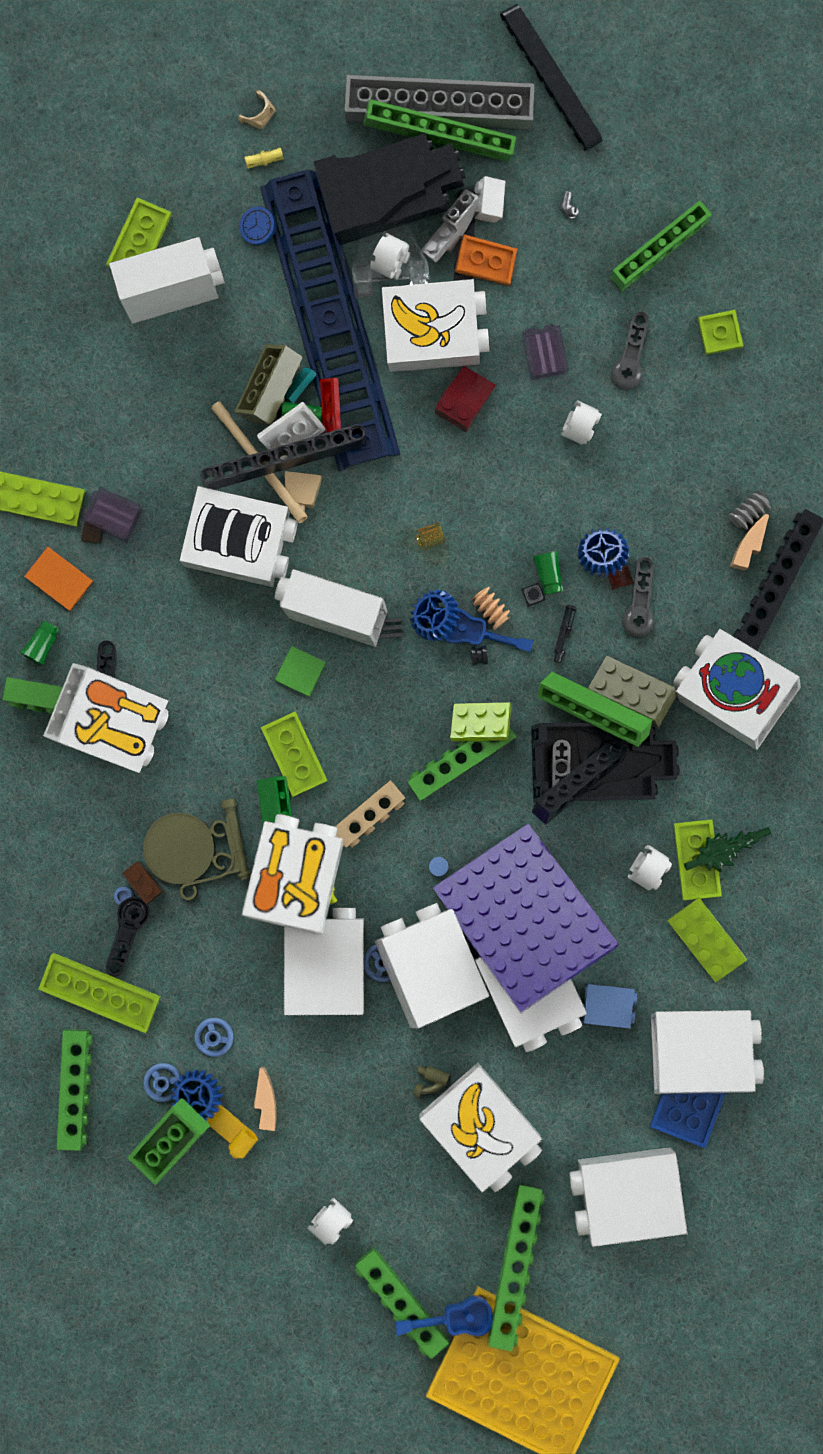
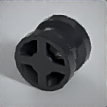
[470,645,488,666]

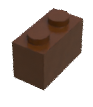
[122,861,164,904]

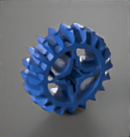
[577,527,629,578]
[410,589,461,641]
[170,1069,223,1121]

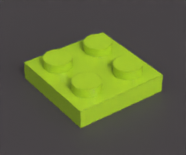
[697,310,743,355]

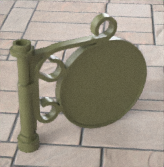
[143,798,252,900]

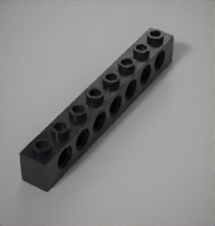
[733,509,823,651]

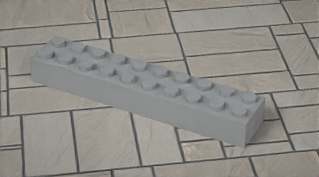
[345,75,534,130]

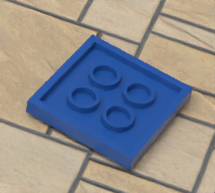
[650,1093,725,1148]

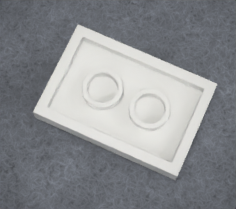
[257,402,326,460]

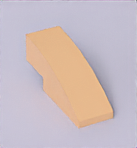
[730,514,769,571]
[254,1067,277,1131]

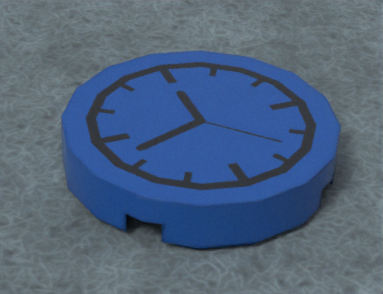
[239,207,277,245]

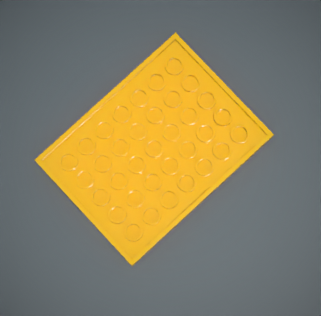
[426,1286,620,1454]

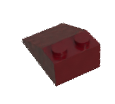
[435,366,496,432]

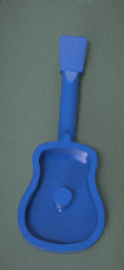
[442,608,533,652]
[395,1295,493,1336]

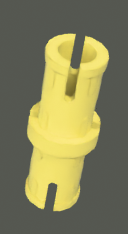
[245,148,284,169]

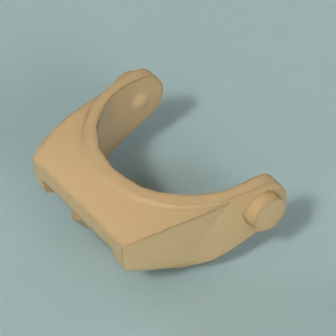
[238,90,276,129]

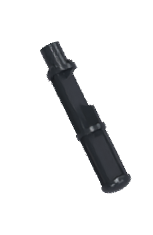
[554,605,577,663]

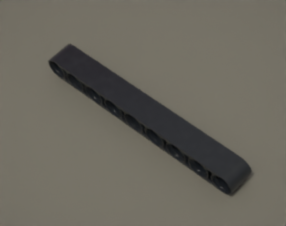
[500,3,602,151]
[200,425,366,490]

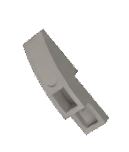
[421,189,480,263]

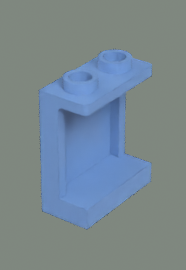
[582,983,637,1028]

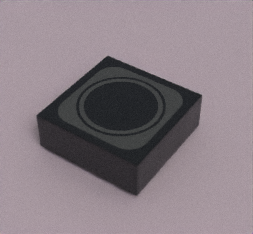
[521,582,546,607]

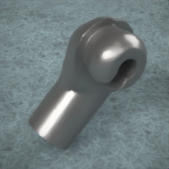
[560,191,578,219]

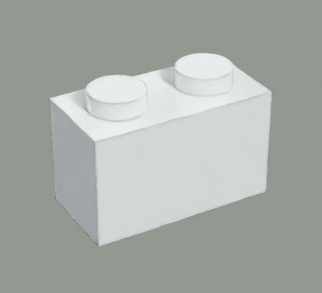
[474,176,505,223]

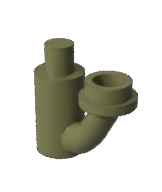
[413,1066,449,1098]

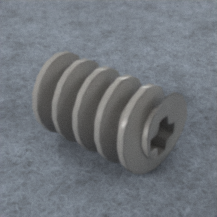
[728,489,771,530]

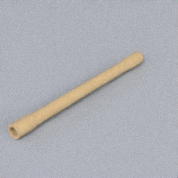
[212,402,308,523]

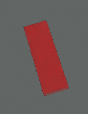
[320,378,341,434]

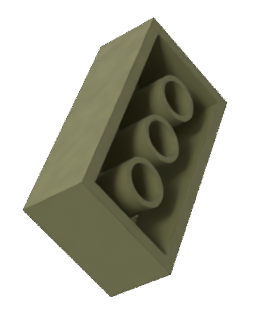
[234,344,302,425]
[588,656,677,728]

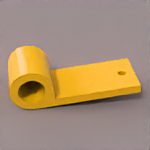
[206,1105,258,1159]

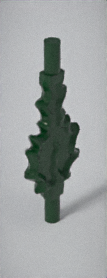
[684,827,771,873]

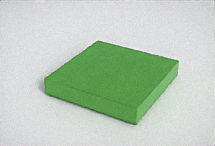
[275,646,326,697]

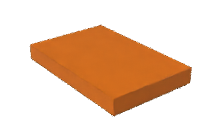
[455,234,517,286]
[24,547,94,611]

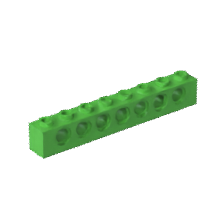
[363,99,516,162]
[487,1184,545,1351]

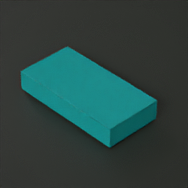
[284,367,316,403]

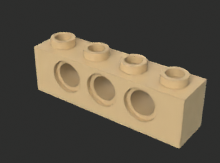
[335,780,406,848]

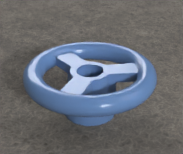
[364,945,390,982]
[195,1018,233,1057]
[143,1063,181,1102]

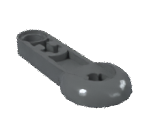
[611,311,649,390]
[622,557,654,638]

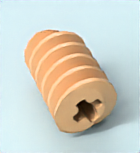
[471,587,510,630]

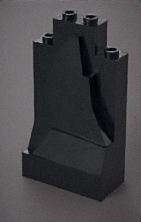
[314,133,466,245]
[531,723,680,803]

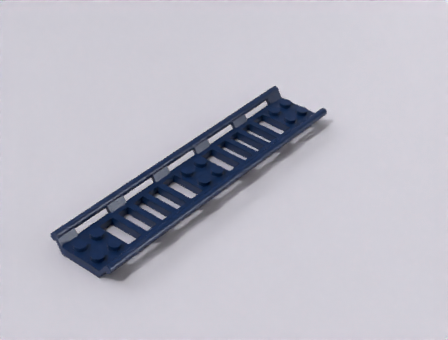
[260,169,400,471]

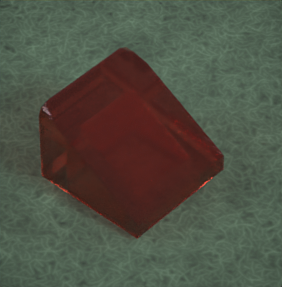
[608,566,634,590]

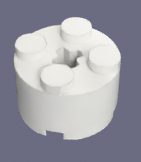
[370,233,410,280]
[561,400,602,445]
[628,845,672,890]
[307,1198,353,1245]

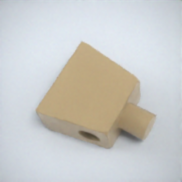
[285,471,322,512]

